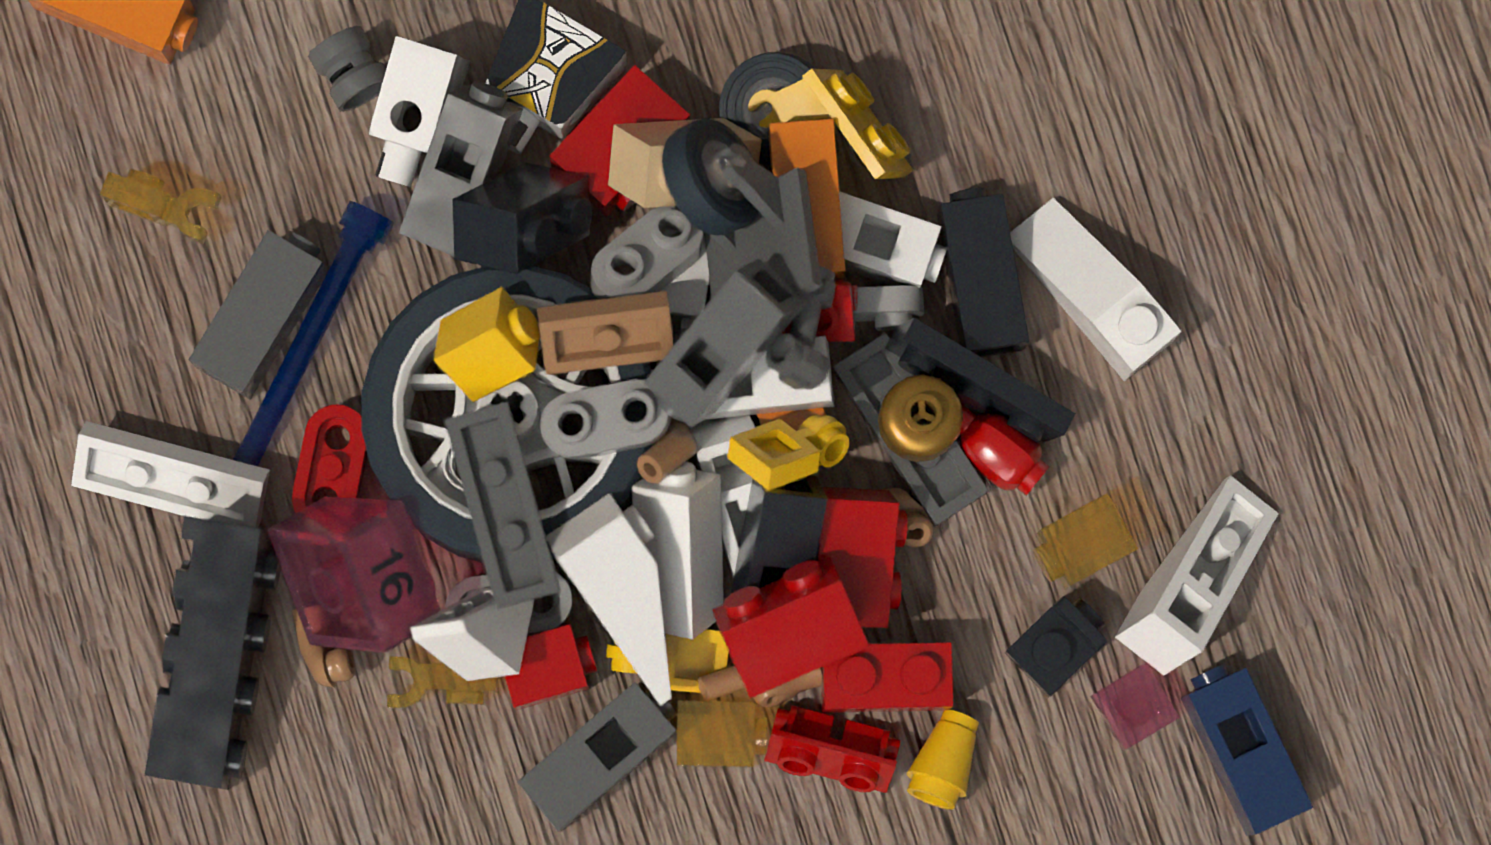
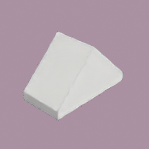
[410,587,534,681]

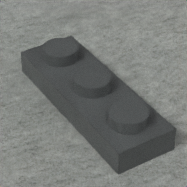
[832,333,989,527]
[444,402,561,609]

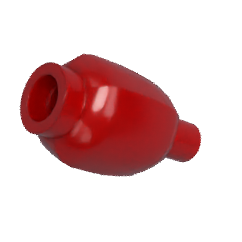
[959,404,1050,496]

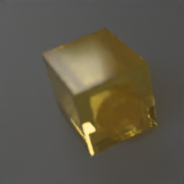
[1033,493,1138,590]
[677,701,767,769]

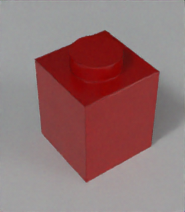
[505,624,597,711]

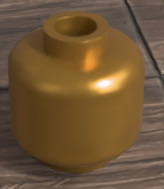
[878,375,963,462]

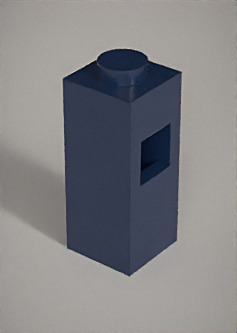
[1180,663,1313,836]

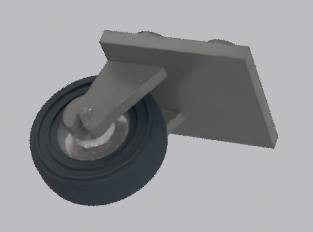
[662,118,822,299]

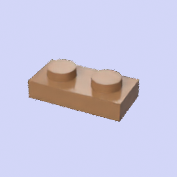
[537,291,673,375]

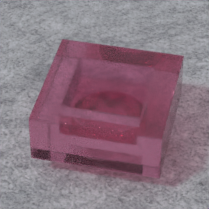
[1090,663,1180,751]

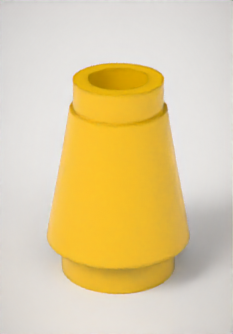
[906,710,979,809]

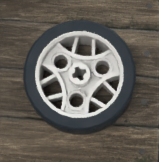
[361,266,653,563]

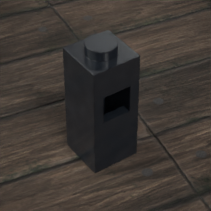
[937,187,1029,357]
[731,475,828,594]

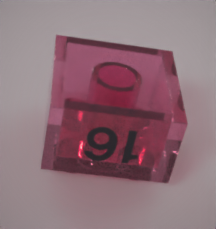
[267,497,441,653]

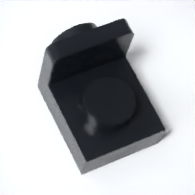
[1004,596,1108,698]

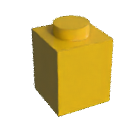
[433,287,541,402]

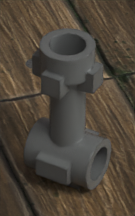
[765,266,836,390]

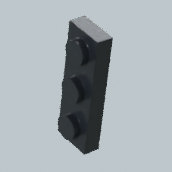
[885,318,1076,443]

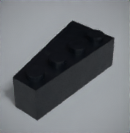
[145,516,282,790]

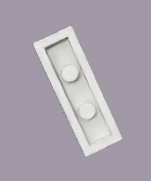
[71,421,270,528]

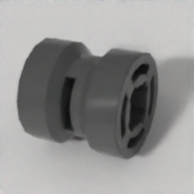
[308,26,386,112]

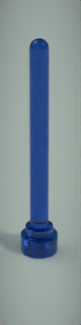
[233,201,395,467]

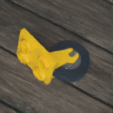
[719,52,914,179]

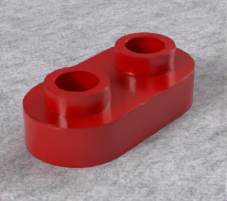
[292,404,368,532]

